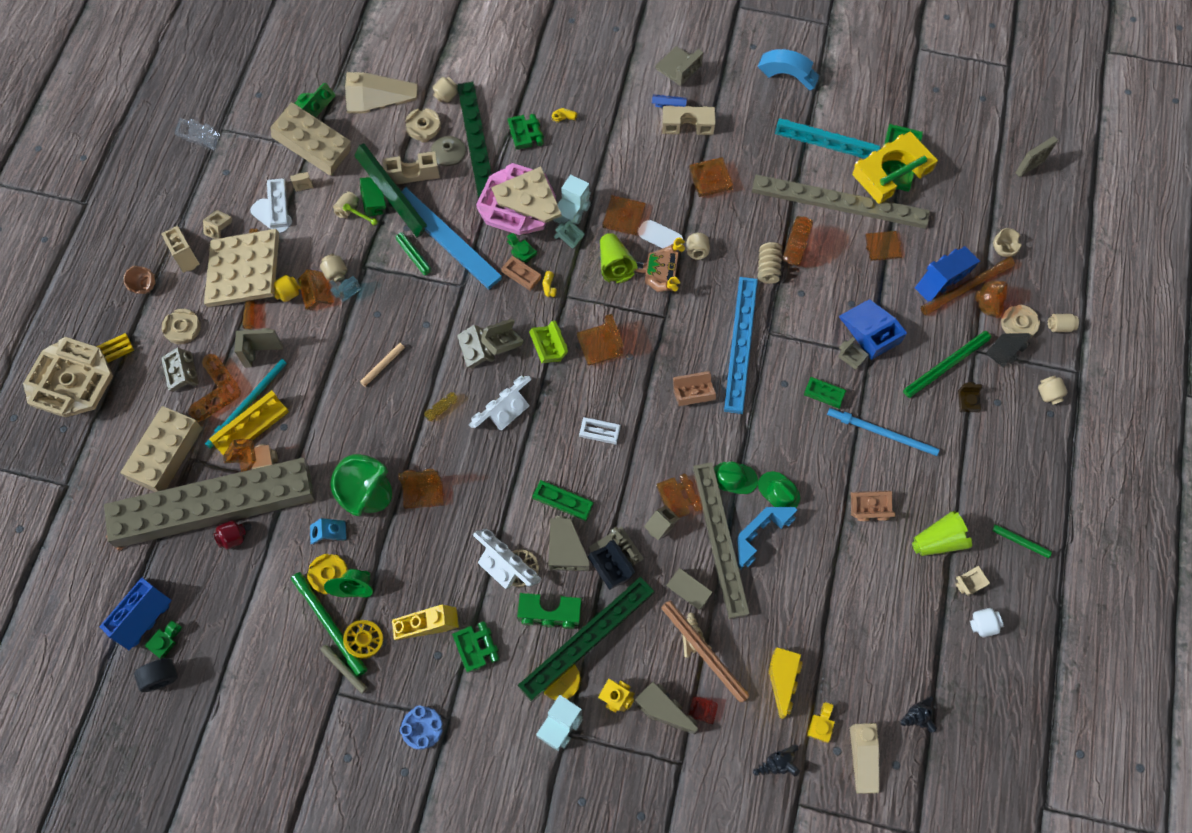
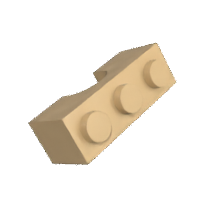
[662,106,715,135]
[382,151,440,184]

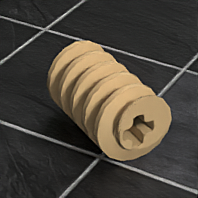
[757,242,782,284]

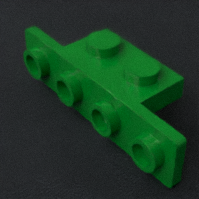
[294,83,335,118]

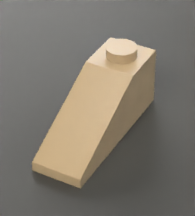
[161,226,200,273]
[850,723,879,794]

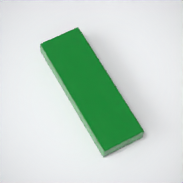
[532,480,594,521]

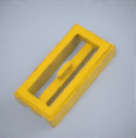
[96,333,134,363]

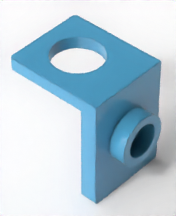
[310,518,346,544]

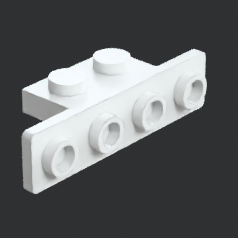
[469,376,531,430]
[473,529,541,589]

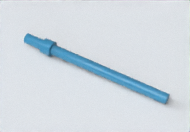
[827,408,940,456]

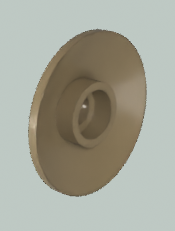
[431,136,465,166]

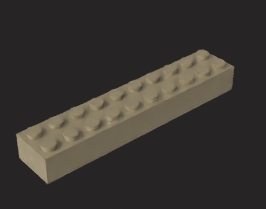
[104,457,315,548]

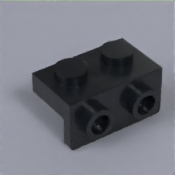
[588,539,635,590]

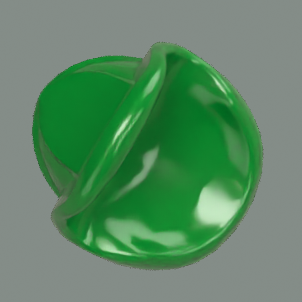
[330,454,392,516]

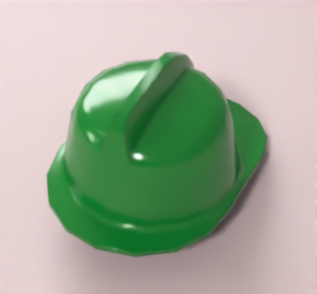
[714,461,758,494]
[758,471,800,508]
[324,569,373,598]

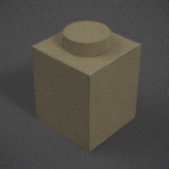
[644,505,680,540]

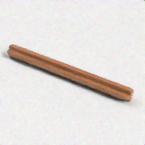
[661,601,749,702]

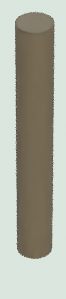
[320,644,368,694]

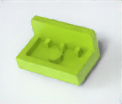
[529,321,568,363]

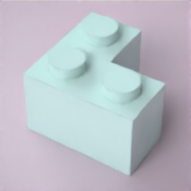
[554,175,591,225]
[536,695,583,751]

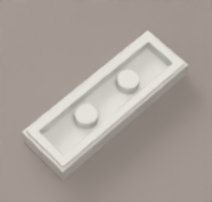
[267,179,289,228]

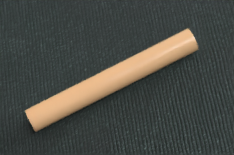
[360,343,405,387]

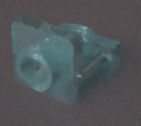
[329,276,361,302]

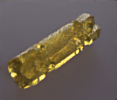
[424,392,458,421]

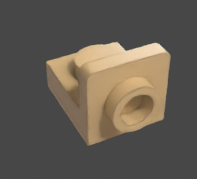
[203,210,232,239]

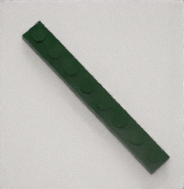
[457,81,492,200]
[518,577,654,702]

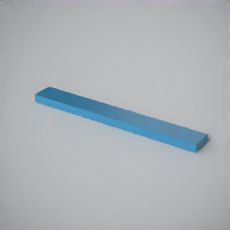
[401,188,502,290]
[724,277,758,414]

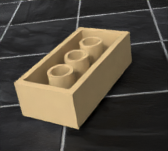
[271,102,351,176]
[120,406,203,492]

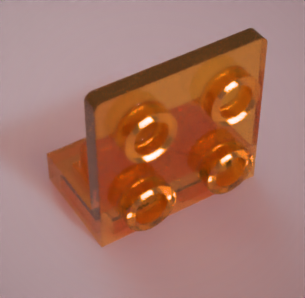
[577,314,624,366]
[398,469,444,509]

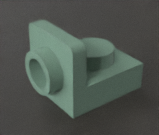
[553,220,585,249]

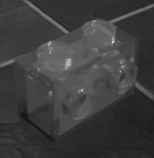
[174,118,220,150]

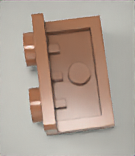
[673,371,716,406]
[851,490,895,521]

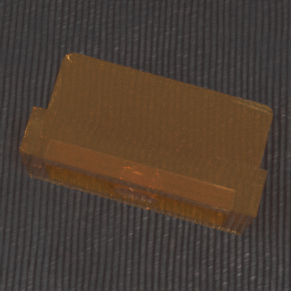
[298,269,334,310]
[223,439,256,472]

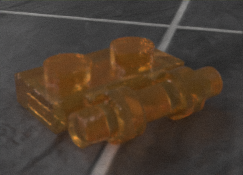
[656,474,702,518]

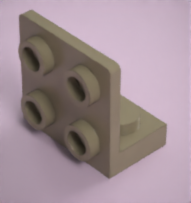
[656,46,704,86]
[234,328,283,368]

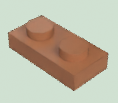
[501,256,541,291]

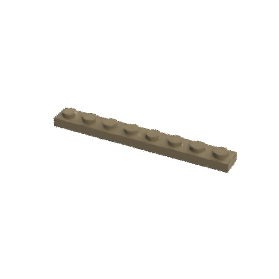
[693,462,749,619]

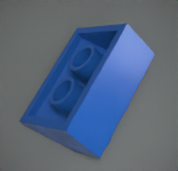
[99,578,172,651]

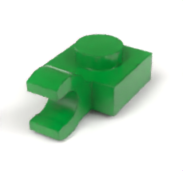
[507,233,537,264]
[145,621,182,659]

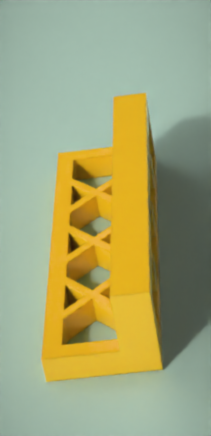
[209,390,289,460]

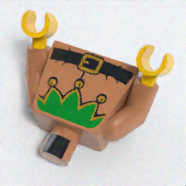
[635,237,685,292]

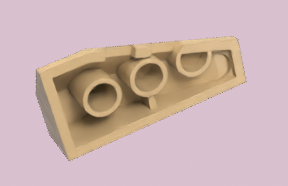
[345,72,418,113]

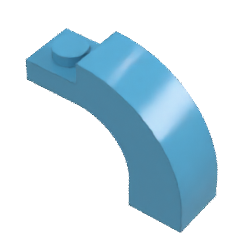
[758,49,819,91]

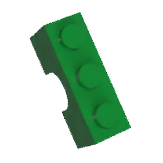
[517,593,581,629]

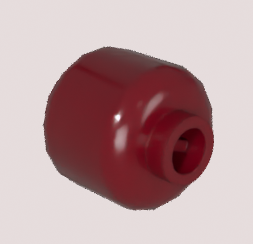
[213,520,246,550]

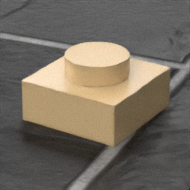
[290,172,313,192]

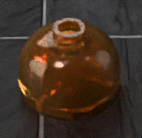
[975,281,1008,318]

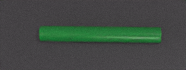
[880,156,927,186]
[992,524,1052,558]

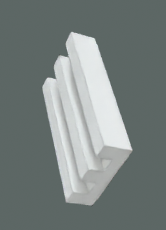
[579,417,621,445]

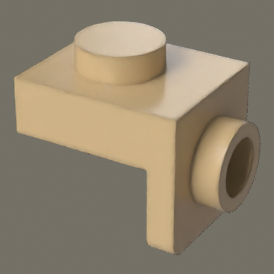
[956,566,991,596]

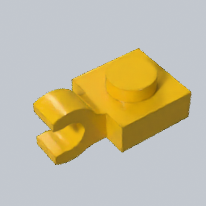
[807,702,835,743]

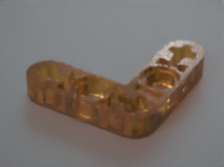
[188,354,241,422]

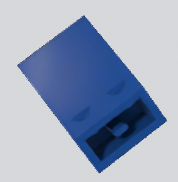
[839,299,907,360]

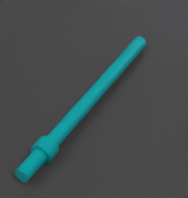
[205,359,287,449]

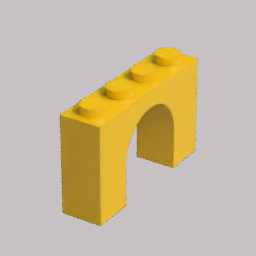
[852,131,938,204]

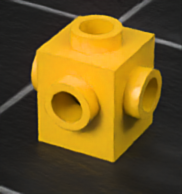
[598,679,635,713]

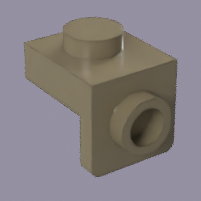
[838,337,869,370]

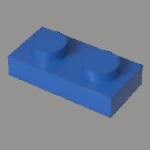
[652,94,687,107]

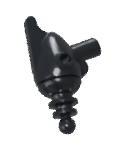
[900,696,937,733]
[753,745,800,777]

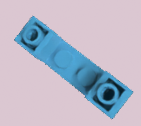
[737,507,797,569]

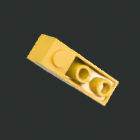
[392,604,459,640]
[769,647,803,719]

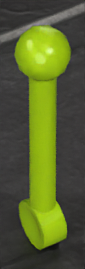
[343,204,378,226]

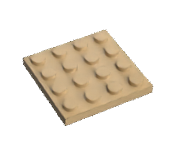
[204,229,279,307]

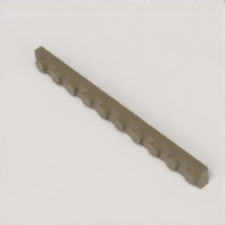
[751,174,930,229]

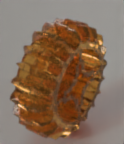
[783,216,813,265]

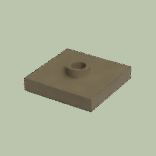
[1016,136,1058,177]

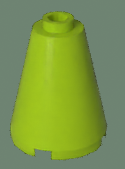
[600,233,637,283]
[911,510,972,556]

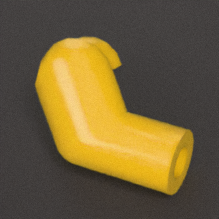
[552,108,577,122]
[542,271,557,298]

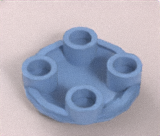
[400,706,443,749]

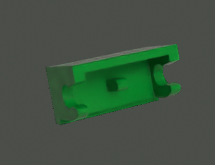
[360,177,386,217]

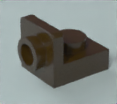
[958,382,982,413]

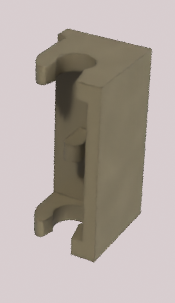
[666,568,713,611]

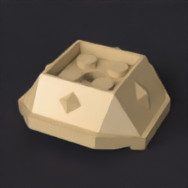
[23,337,113,417]

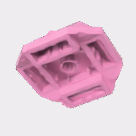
[476,163,556,235]

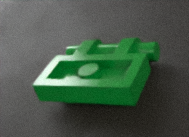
[507,114,544,150]
[452,621,500,674]

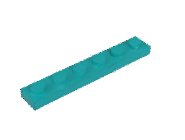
[775,118,880,159]

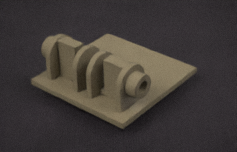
[588,526,644,566]

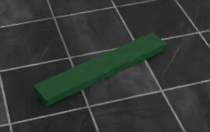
[354,143,427,238]

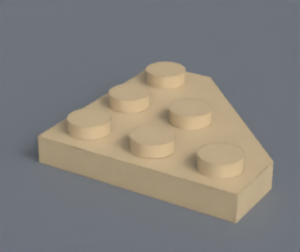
[491,167,562,223]

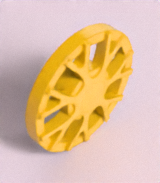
[343,620,383,658]

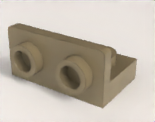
[161,347,199,392]

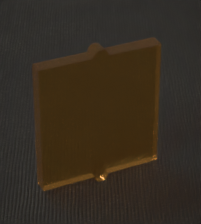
[865,231,902,261]

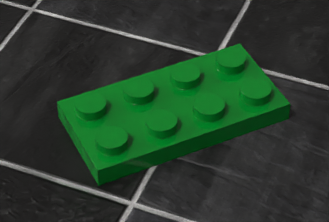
[882,124,923,192]

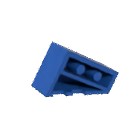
[915,246,980,303]

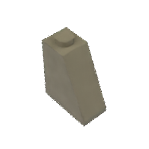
[548,516,589,571]

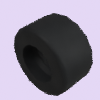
[134,658,178,693]

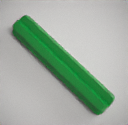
[395,232,431,275]

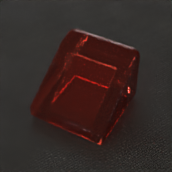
[689,697,718,724]

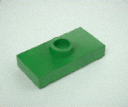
[803,377,846,409]

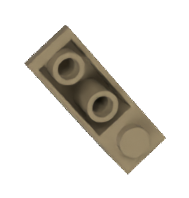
[634,682,698,734]

